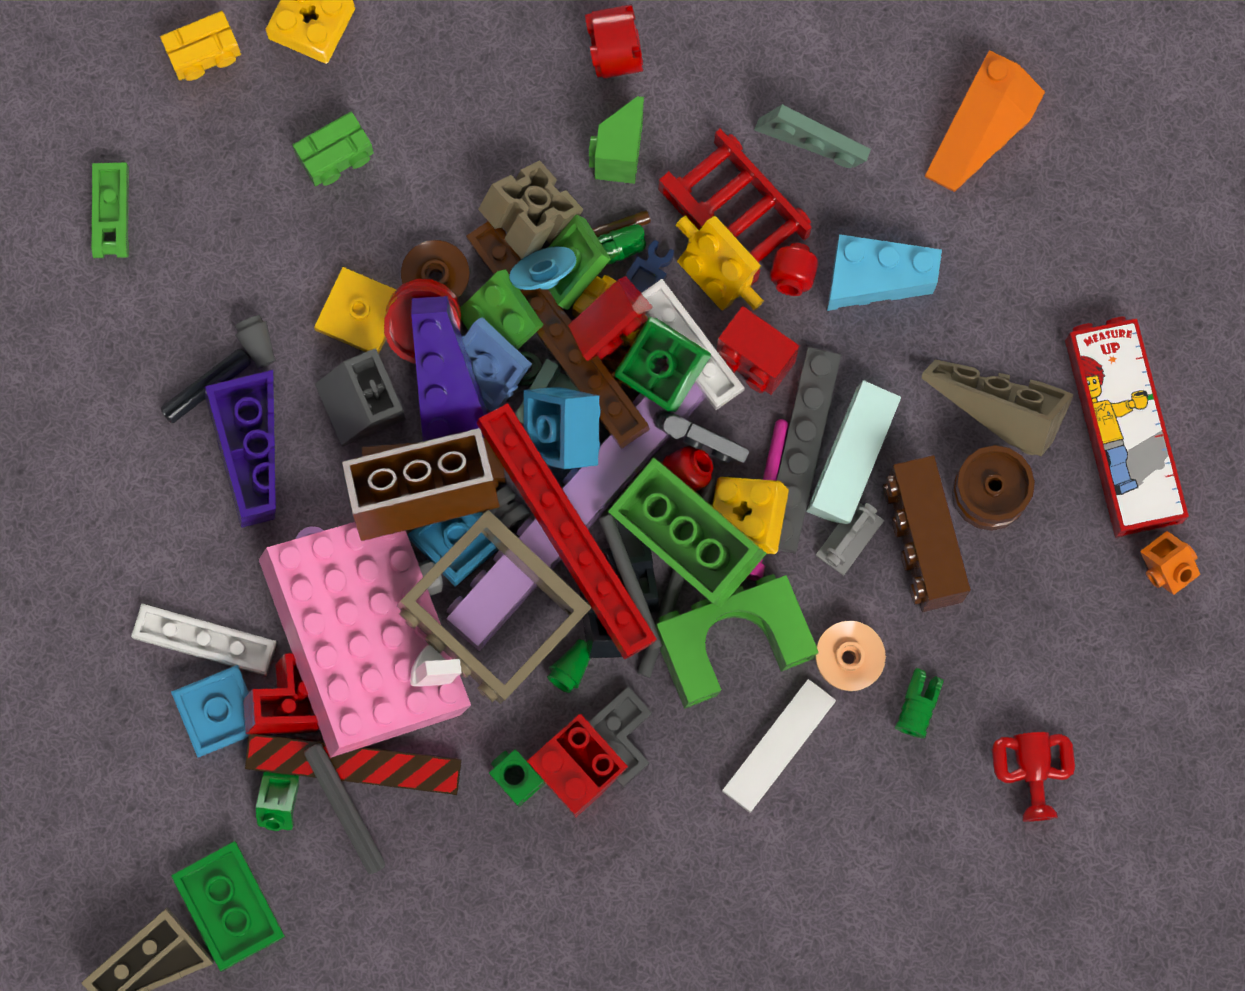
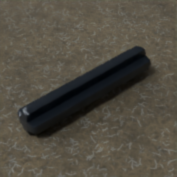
[161,349,251,423]

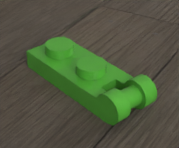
[92,162,129,258]

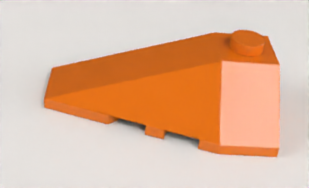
[925,50,1045,192]

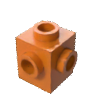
[1140,531,1201,595]

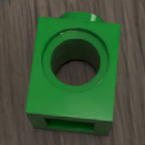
[489,749,545,807]

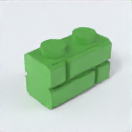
[292,112,374,187]

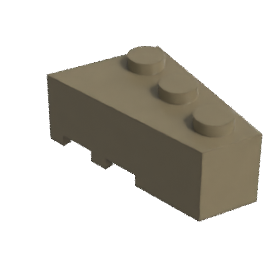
[81,907,214,991]

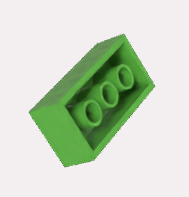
[608,458,767,607]

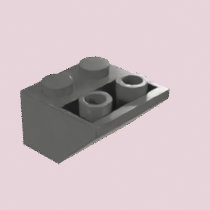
[315,348,406,447]

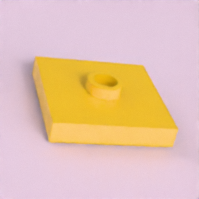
[314,267,396,354]

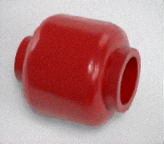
[770,243,818,296]
[662,445,713,492]

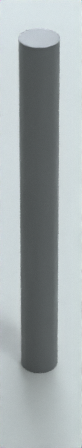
[599,515,663,651]

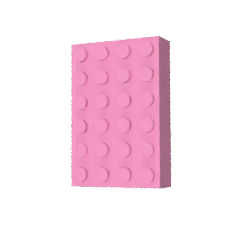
[259,522,471,758]

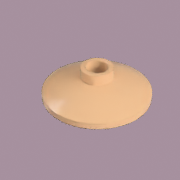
[815,621,886,691]

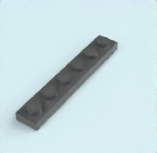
[777,347,841,554]

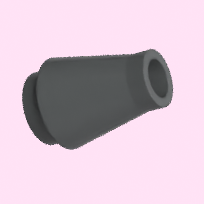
[235,315,276,369]

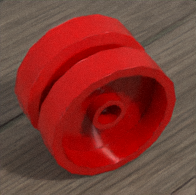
[384,279,461,364]

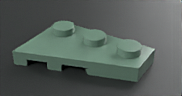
[754,104,871,168]

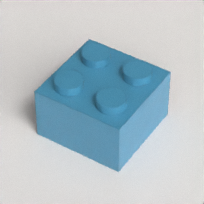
[524,387,601,469]

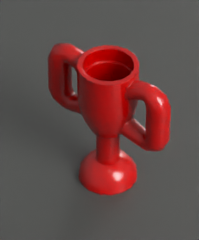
[992,732,1075,822]

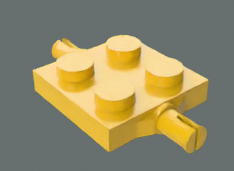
[675,216,764,311]

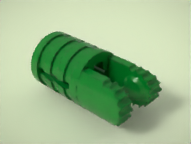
[597,224,646,265]
[895,667,944,738]

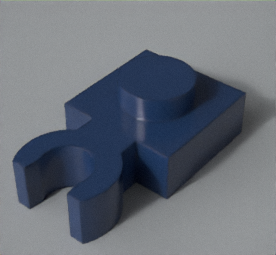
[625,240,674,293]

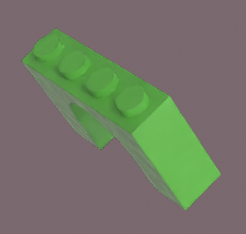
[656,574,819,709]

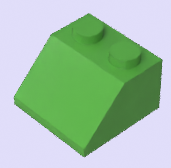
[589,96,644,184]

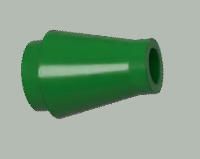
[547,639,591,693]

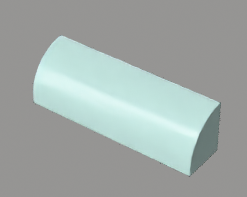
[806,380,901,524]

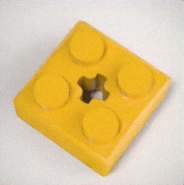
[266,0,355,64]
[712,477,789,554]

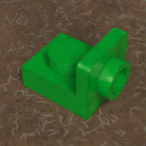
[256,772,300,831]

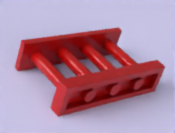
[658,128,811,286]

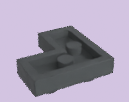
[589,687,652,788]

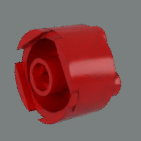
[585,4,644,79]

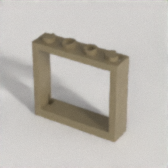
[397,510,592,704]

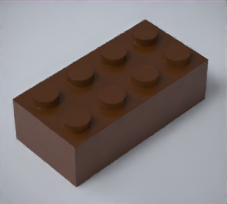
[342,428,500,541]
[883,455,971,612]

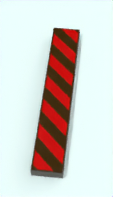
[245,734,462,795]

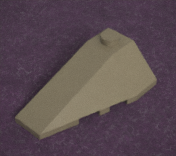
[922,359,1074,457]

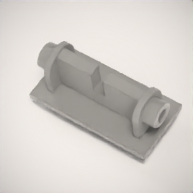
[815,502,884,576]

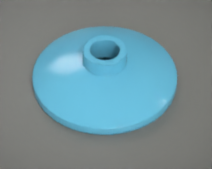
[510,247,576,290]

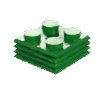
[614,317,711,412]

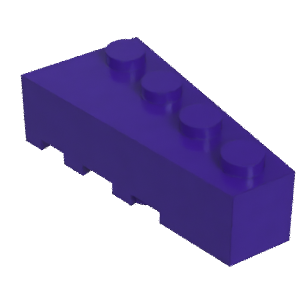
[411,296,489,442]
[205,370,276,528]

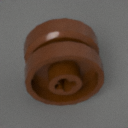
[952,445,1035,531]

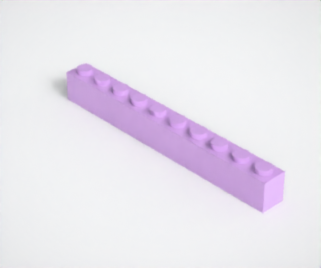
[446,365,706,651]

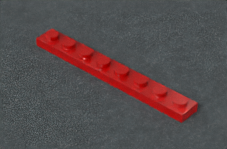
[476,403,657,660]

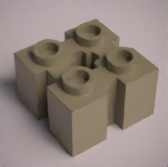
[478,160,583,259]

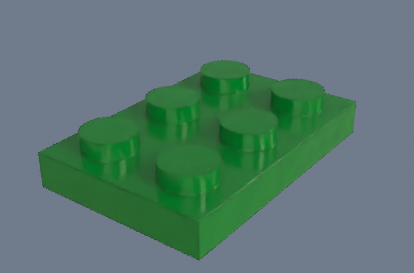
[171,841,286,972]

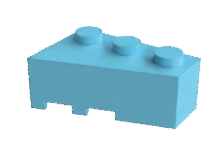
[827,234,942,311]

